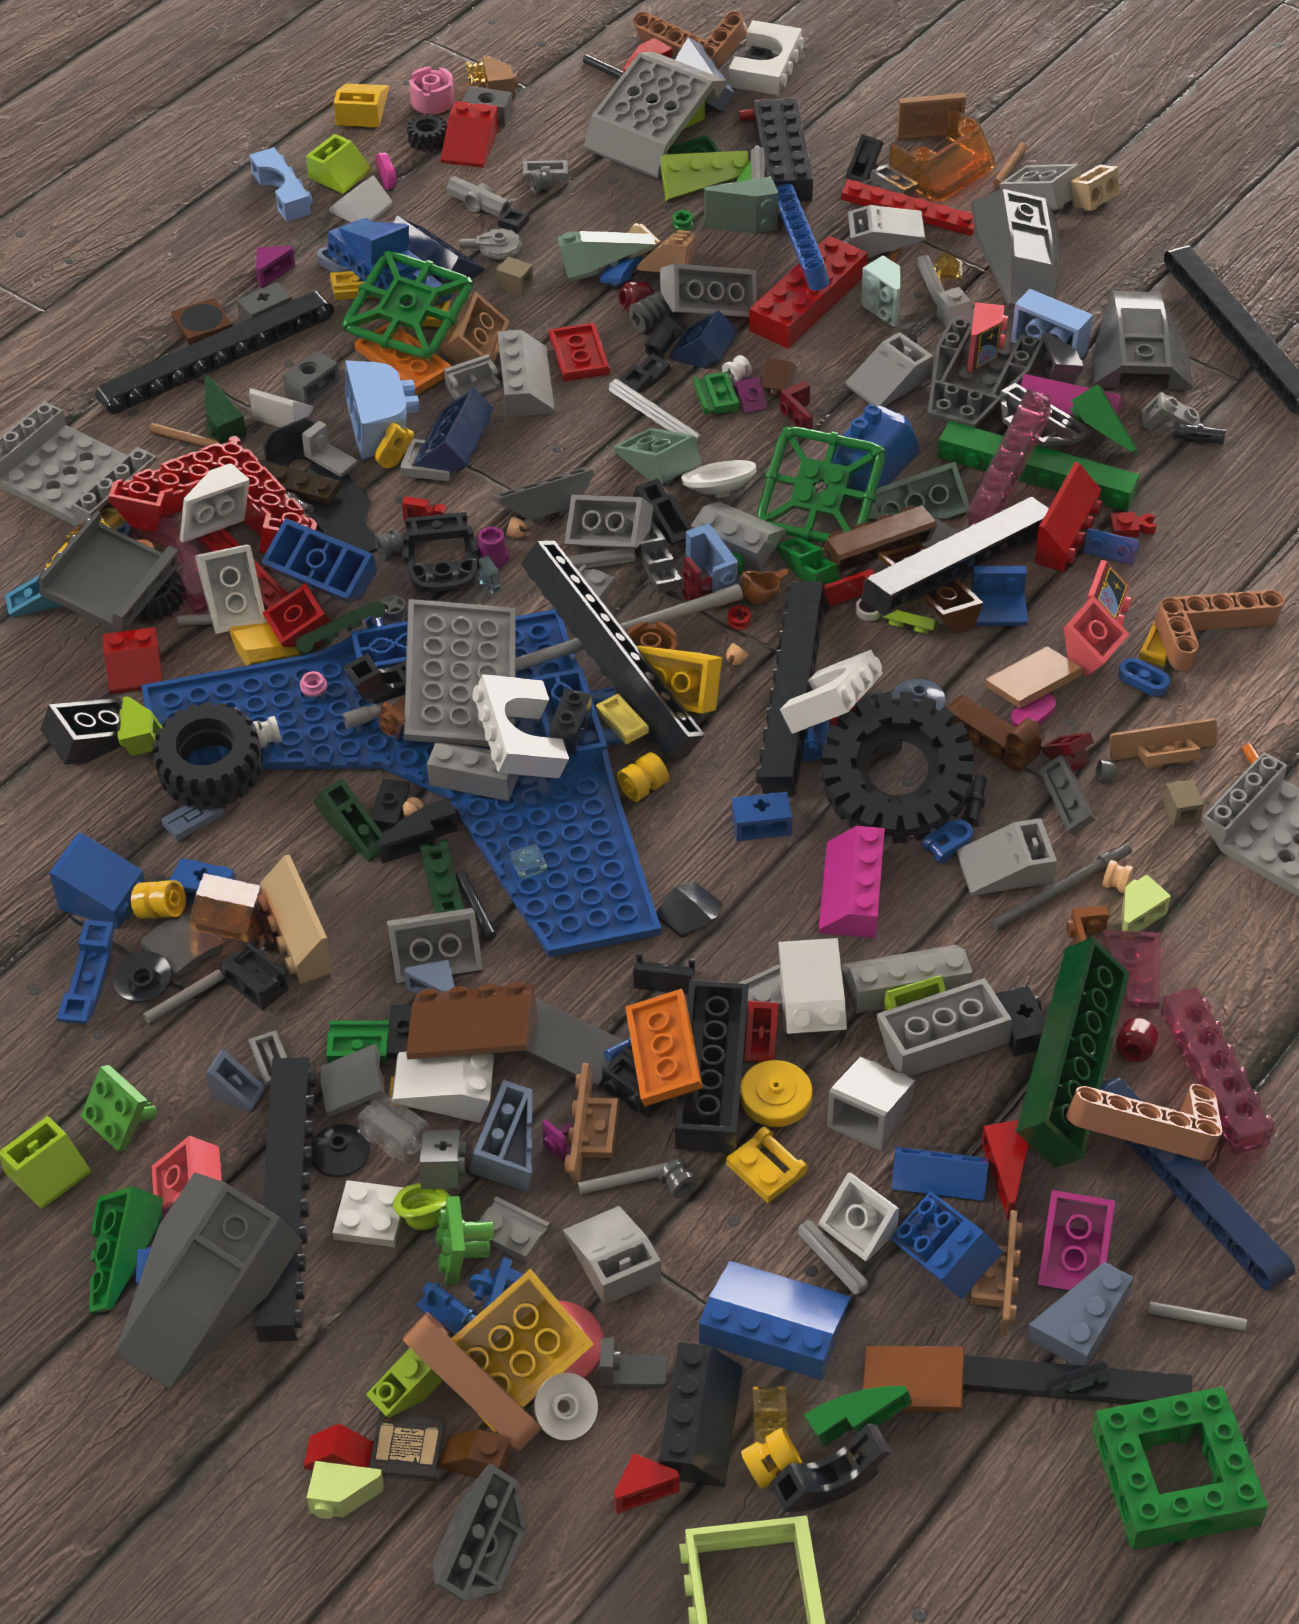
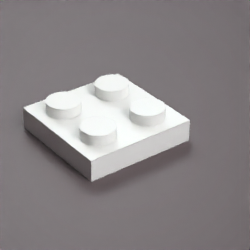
[333,1180,403,1247]

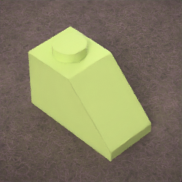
[1121,875,1171,941]
[307,1461,384,1519]

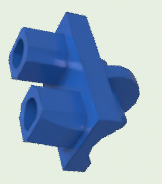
[468,1257,523,1311]

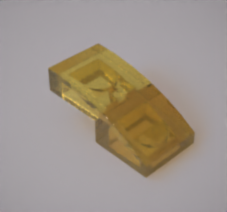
[753,1387,788,1455]

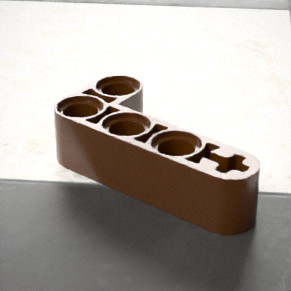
[947,696,1043,772]

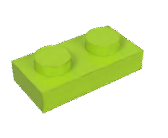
[882,610,940,634]

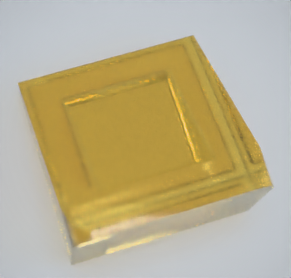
[934,252,963,279]

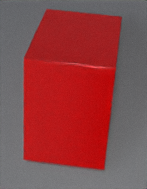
[744,1000,778,1062]
[304,1423,375,1470]
[614,1453,680,1514]

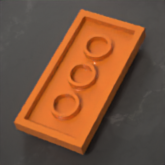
[354,322,451,395]
[625,989,703,1106]

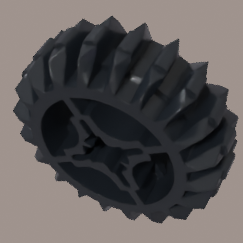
[134,570,185,623]

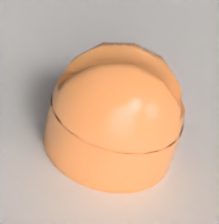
[506,517,527,539]
[726,643,749,666]
[402,797,424,818]

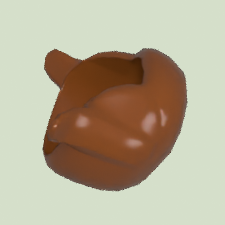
[738,569,789,605]

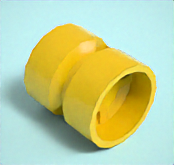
[617,752,669,802]
[131,880,186,919]
[741,1427,803,1490]

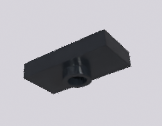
[370,778,410,829]
[387,1005,412,1059]

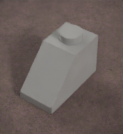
[936,287,974,327]

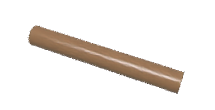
[993,142,1027,187]
[149,423,220,447]

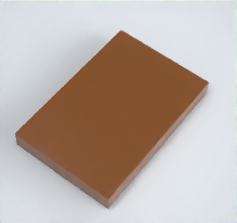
[863,1346,965,1412]

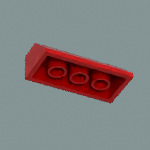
[1034,462,1103,572]

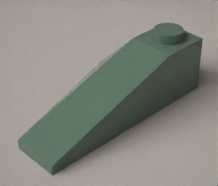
[558,231,656,282]
[861,462,971,519]

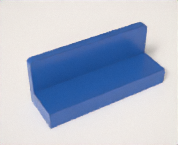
[891,1147,988,1201]

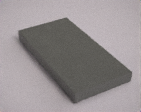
[517,998,624,1091]

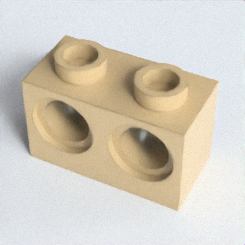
[1071,165,1120,211]

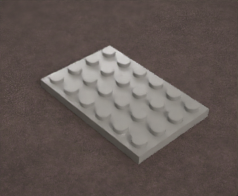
[403,599,516,747]

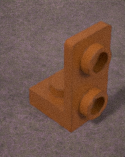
[378,697,406,740]
[1066,905,1109,945]

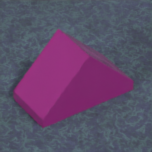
[256,246,295,288]

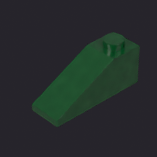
[205,376,246,444]
[313,778,384,861]

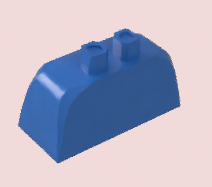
[826,404,920,504]
[262,518,377,604]

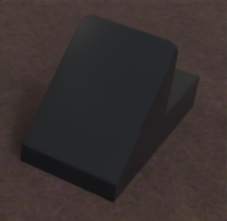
[845,134,884,182]

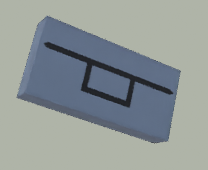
[161,804,224,842]

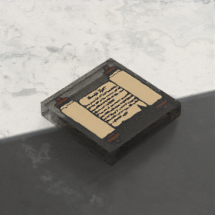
[369,1411,446,1482]

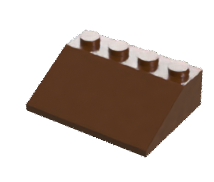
[406,982,538,1060]

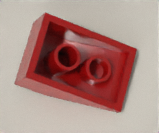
[440,101,499,168]

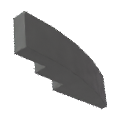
[636,519,683,594]

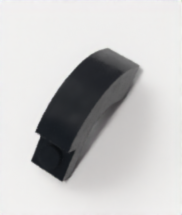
[343,654,406,704]
[770,1424,891,1512]

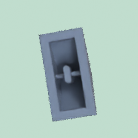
[404,960,455,994]
[206,1049,266,1111]

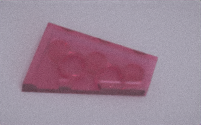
[1101,930,1161,1010]

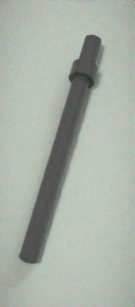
[991,844,1132,930]

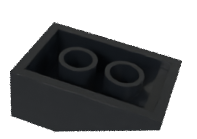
[40,698,123,765]

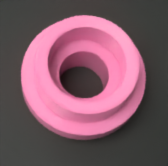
[300,671,327,697]

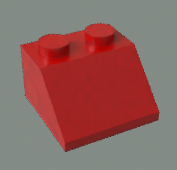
[263,583,338,647]
[102,627,163,694]

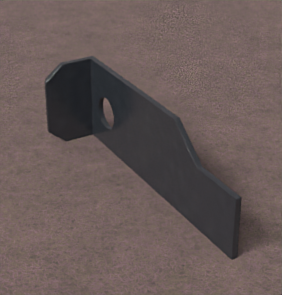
[263,417,377,553]

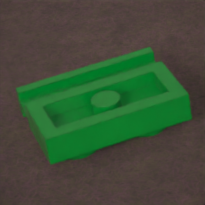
[693,372,739,416]
[326,1021,389,1063]

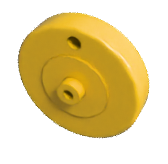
[740,1060,812,1127]

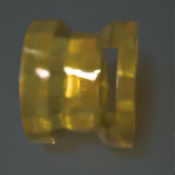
[466,60,486,84]

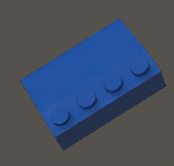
[699,1261,851,1380]

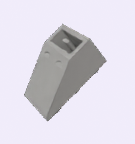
[848,205,926,258]
[845,332,933,407]
[956,818,1057,896]
[563,1206,661,1306]

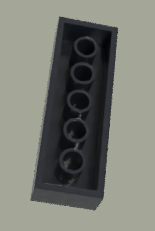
[753,98,813,202]
[675,980,749,1153]

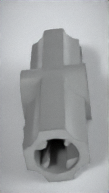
[446,176,512,217]

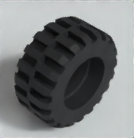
[152,702,263,809]

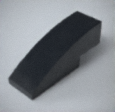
[633,478,691,545]
[378,797,458,864]

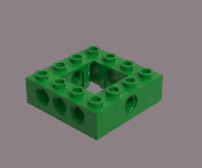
[1091,1387,1268,1550]

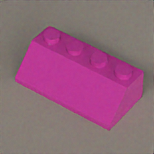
[1021,374,1124,424]
[818,826,885,938]

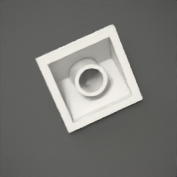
[329,175,393,222]
[249,388,314,427]
[818,1173,899,1261]

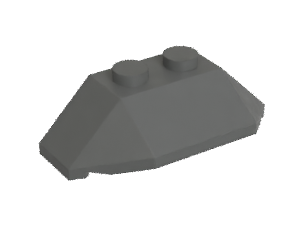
[1000,383,1094,450]
[492,467,594,522]
[433,1464,526,1602]

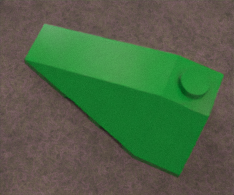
[89,1186,163,1314]

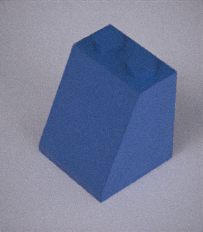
[49,832,145,929]

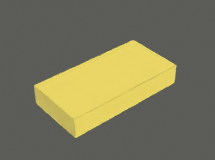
[595,694,649,744]

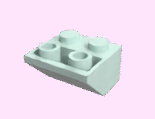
[861,256,900,327]

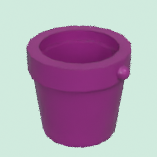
[477,527,509,569]

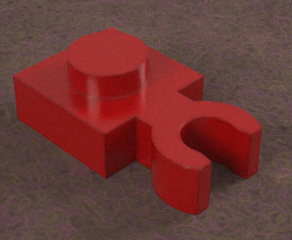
[402,496,447,521]
[1109,512,1157,537]

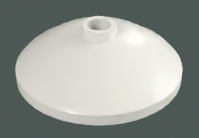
[681,460,757,498]

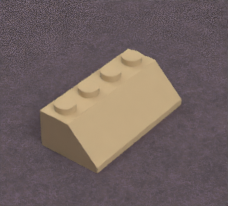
[258,854,333,984]

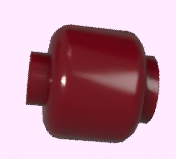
[618,281,655,312]
[1116,1018,1158,1063]

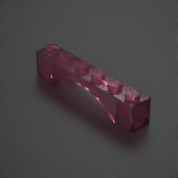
[131,516,208,614]

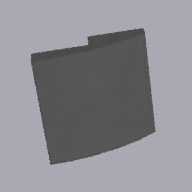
[861,164,919,196]
[139,911,224,978]
[321,1044,385,1117]

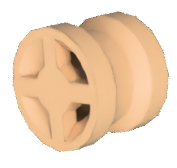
[1102,860,1133,894]

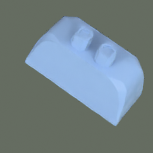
[345,360,419,460]

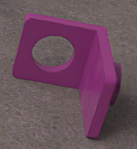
[732,376,767,414]
[542,1120,574,1163]

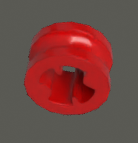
[728,605,751,630]

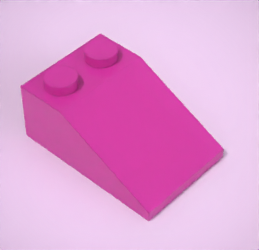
[1038,1190,1115,1290]

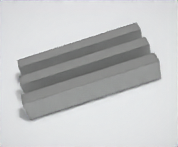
[523,160,568,182]
[248,1030,287,1089]

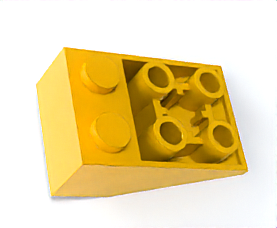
[333,84,389,128]

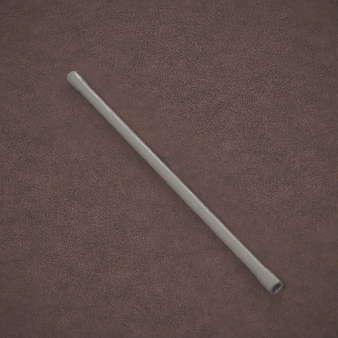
[342,584,743,729]

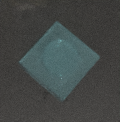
[477,556,500,593]
[510,843,547,879]

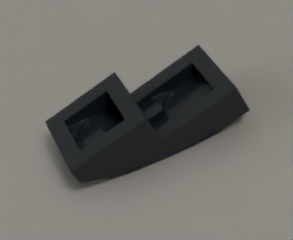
[619,353,671,393]

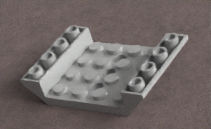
[584,52,728,179]
[0,401,157,526]
[1202,752,1299,897]

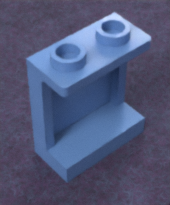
[686,523,738,607]

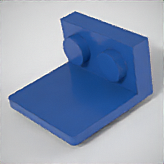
[971,566,1028,626]

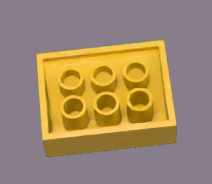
[451,1269,594,1433]

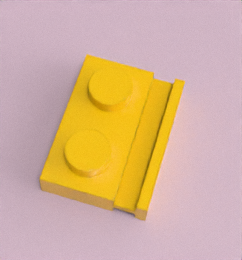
[330,271,375,300]

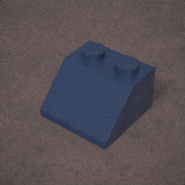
[669,310,737,368]

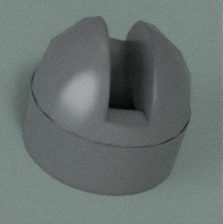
[1096,760,1118,782]

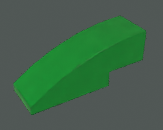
[776,537,840,586]
[804,1385,913,1447]

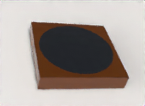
[171,297,233,345]

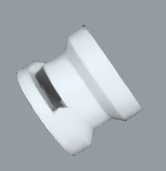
[722,355,752,385]
[253,716,282,748]

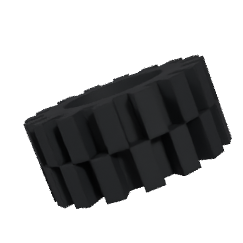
[407,113,447,152]

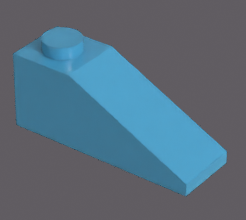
[5,575,62,617]

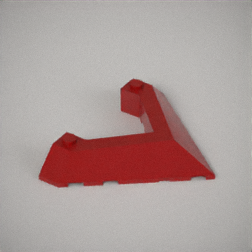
[108,435,317,554]

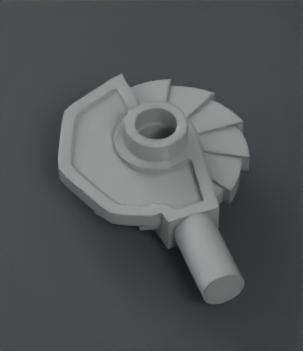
[459,228,522,260]

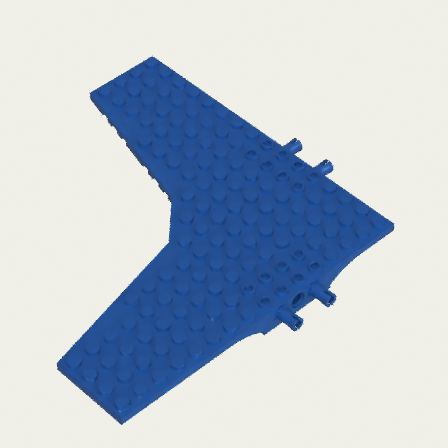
[141,609,661,958]

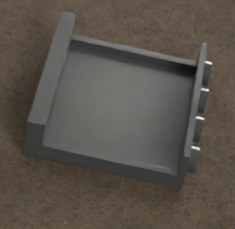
[38,511,178,632]

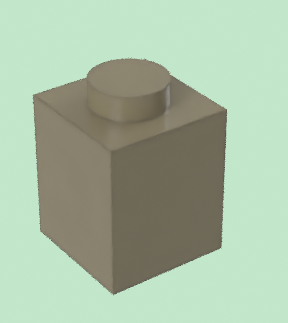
[495,257,533,296]
[1163,779,1204,827]

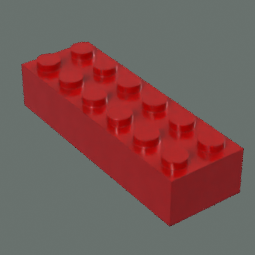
[749,236,868,349]

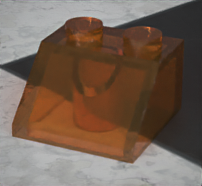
[189,873,261,942]

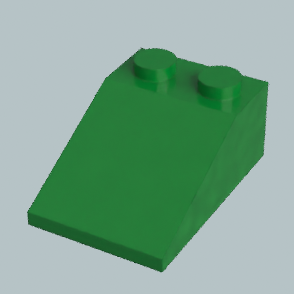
[1070,384,1139,455]

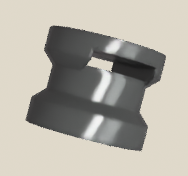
[528,168,553,195]
[375,529,404,559]
[380,595,407,625]
[659,1159,698,1198]

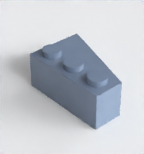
[675,37,734,112]
[470,1080,532,1193]
[1028,1262,1133,1366]

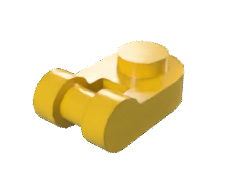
[375,423,414,469]

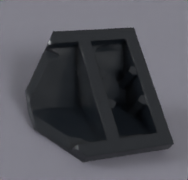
[656,882,723,938]

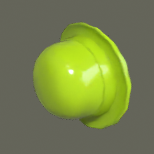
[393,1183,450,1230]

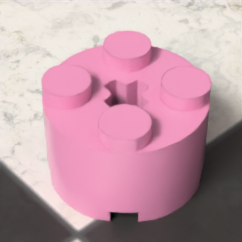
[409,67,454,116]

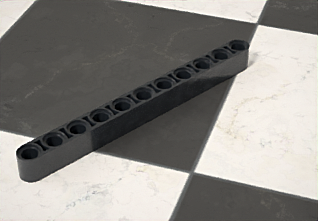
[1164,245,1299,414]
[95,291,334,414]

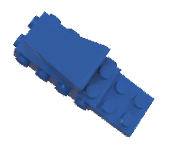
[327,217,452,307]

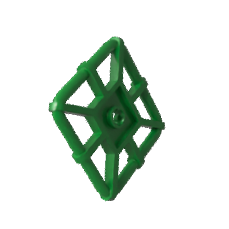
[342,250,474,360]
[757,426,886,543]

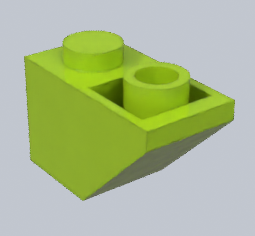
[118,696,163,756]
[366,1348,443,1418]

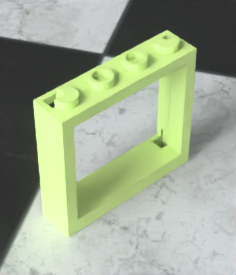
[679,1515,825,1624]

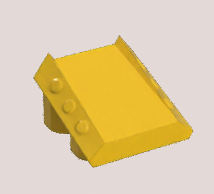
[229,623,301,666]

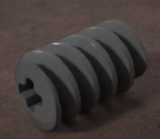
[629,290,680,333]

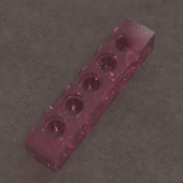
[968,389,1051,526]
[1160,987,1274,1155]

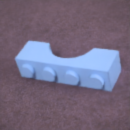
[249,147,313,222]

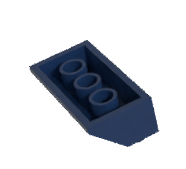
[393,216,485,285]
[412,388,494,474]

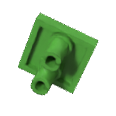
[81,1065,157,1151]
[436,1196,494,1285]

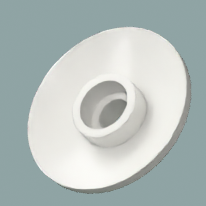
[534,1373,598,1440]

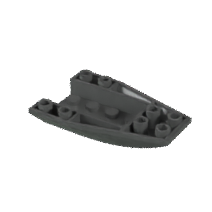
[971,189,1063,308]
[1092,291,1192,390]
[927,316,1044,428]
[114,1172,302,1389]

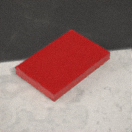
[548,323,610,382]

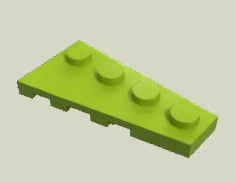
[660,151,749,201]

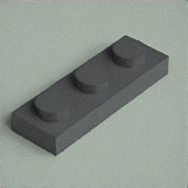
[1039,755,1096,835]

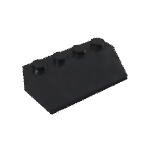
[659,1342,743,1487]

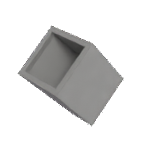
[827,1057,915,1151]

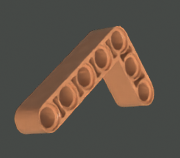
[633,11,747,70]
[1155,590,1284,671]
[1066,1084,1222,1161]
[403,1311,543,1452]

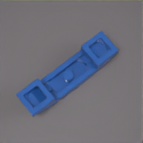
[57,920,114,1024]

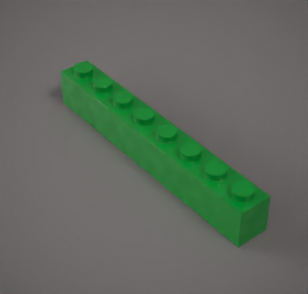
[937,421,1140,512]

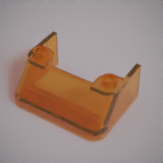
[889,107,995,201]

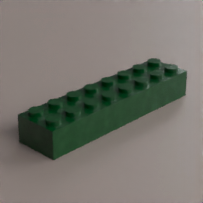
[1016,937,1130,1168]

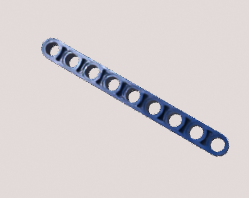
[777,184,830,291]

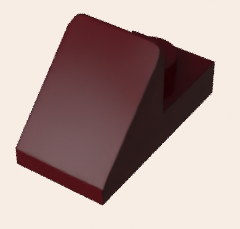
[1041,733,1094,772]

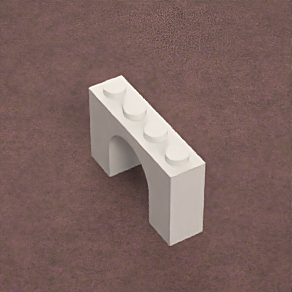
[729,20,804,95]
[780,650,883,734]
[473,674,569,778]

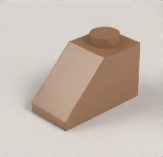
[482,56,518,97]

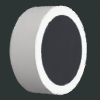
[856,598,882,621]

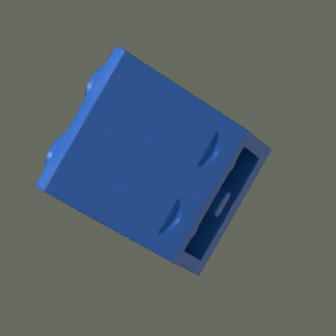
[890,1191,1003,1299]

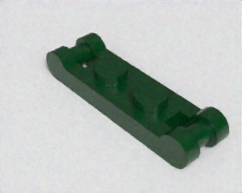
[296,601,385,653]
[419,840,464,913]

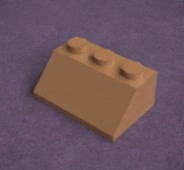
[637,230,696,272]
[440,291,509,364]

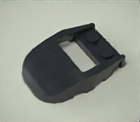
[402,512,478,591]

